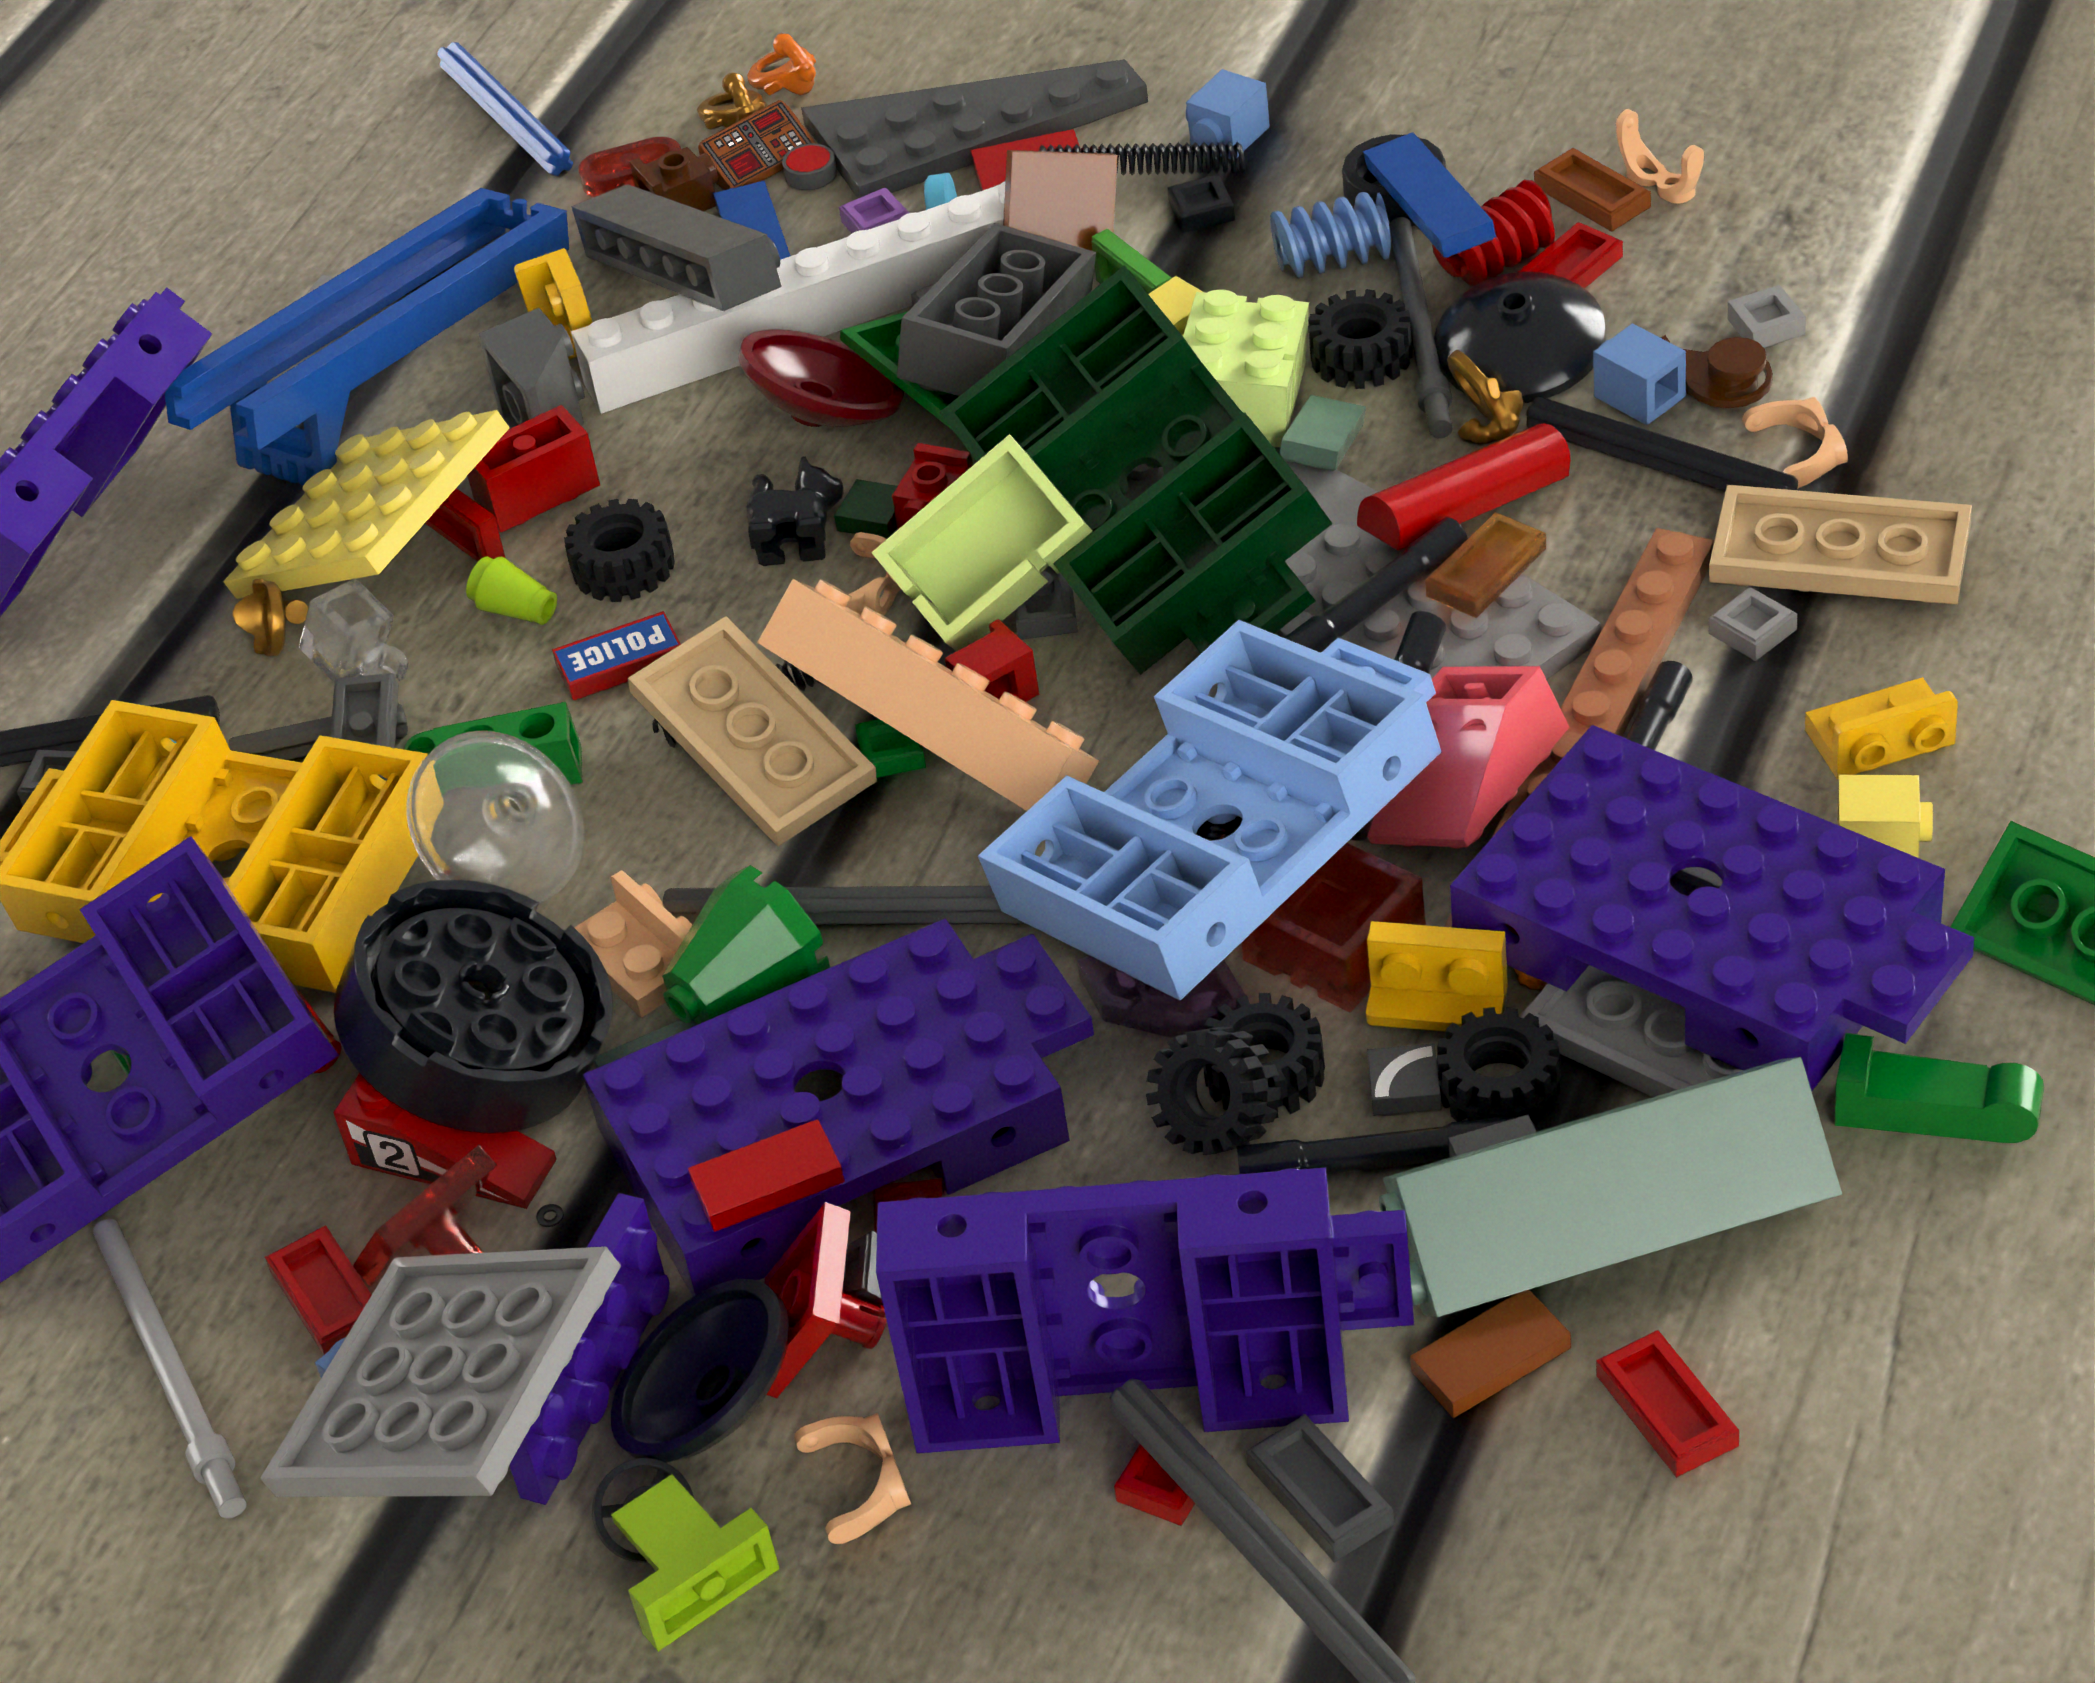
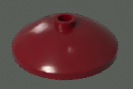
[738,329,904,427]

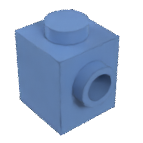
[1186,69,1270,159]
[1593,323,1686,425]

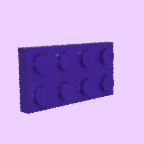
[509,1193,670,1505]

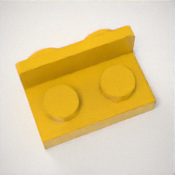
[514,248,593,360]
[1805,677,1958,779]
[1366,921,1508,1032]

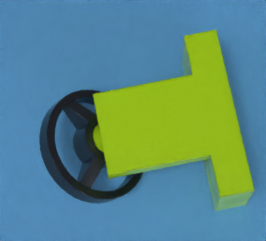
[592,1458,780,1652]

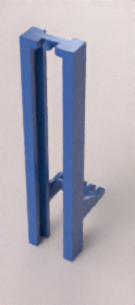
[164,188,569,486]

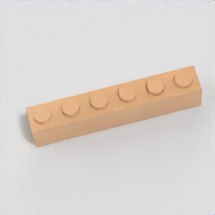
[757,579,1099,811]

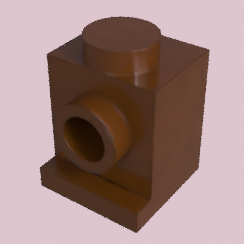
[630,147,718,211]

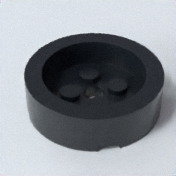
[334,880,613,1133]

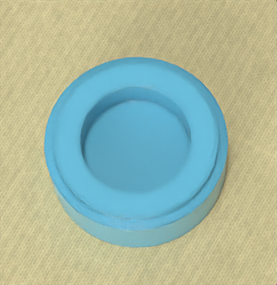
[924,173,957,210]

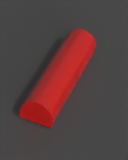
[1357,423,1571,551]

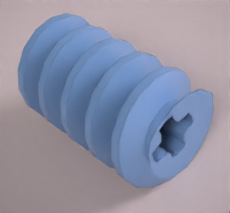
[1270,192,1391,279]

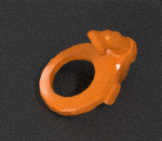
[747,33,816,95]

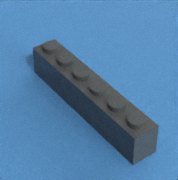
[571,184,782,311]

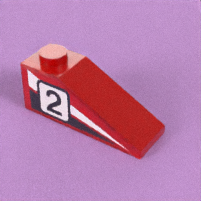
[333,1073,557,1209]

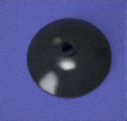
[1434,272,1606,403]
[611,1279,789,1463]

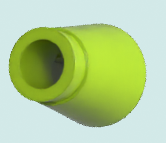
[466,556,558,625]

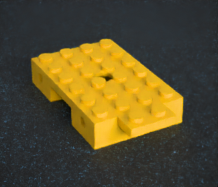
[0,700,449,993]

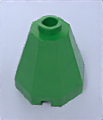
[662,865,831,1024]

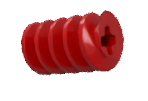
[1432,180,1555,287]

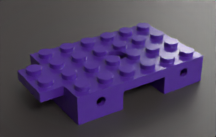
[0,287,212,617]
[1450,725,1974,1091]
[0,836,339,1283]
[582,918,1094,1297]
[876,1167,1414,1453]

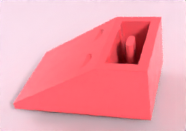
[1367,666,1570,849]

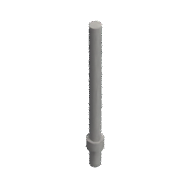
[93,1219,247,1518]

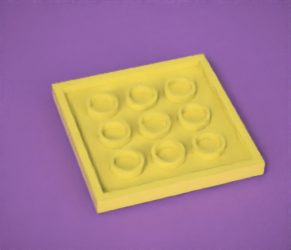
[223,410,509,599]

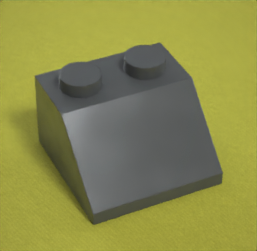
[478,308,585,429]

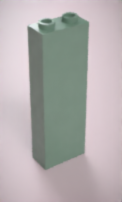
[1379,1057,1843,1317]

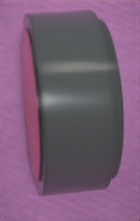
[782,143,837,190]

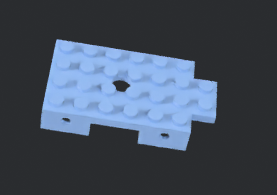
[978,620,1442,1001]

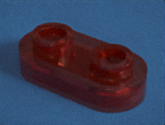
[578,137,681,197]

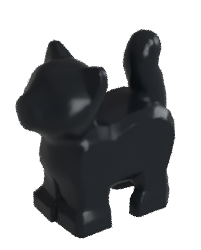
[746,456,844,566]

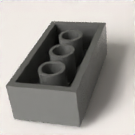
[897,223,1096,396]

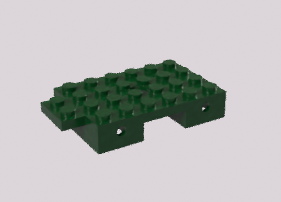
[940,265,1332,675]

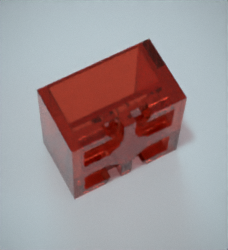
[1242,843,1426,1013]

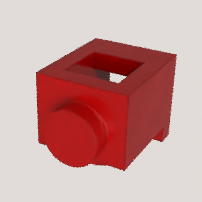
[892,443,973,529]
[945,619,1040,702]

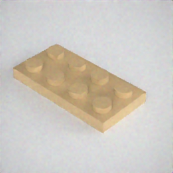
[1709,485,1972,604]
[628,616,877,847]

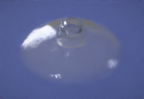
[406,731,585,905]

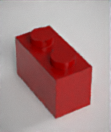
[467,405,600,533]

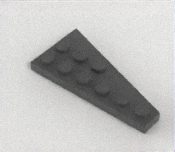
[801,59,1148,198]

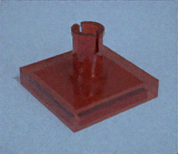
[353,1145,497,1287]

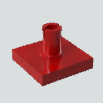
[764,1202,887,1398]

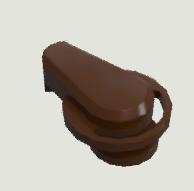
[1660,335,1773,408]

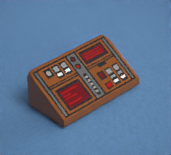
[698,100,816,190]

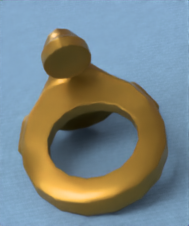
[697,72,767,129]
[1447,350,1524,444]
[232,579,309,656]

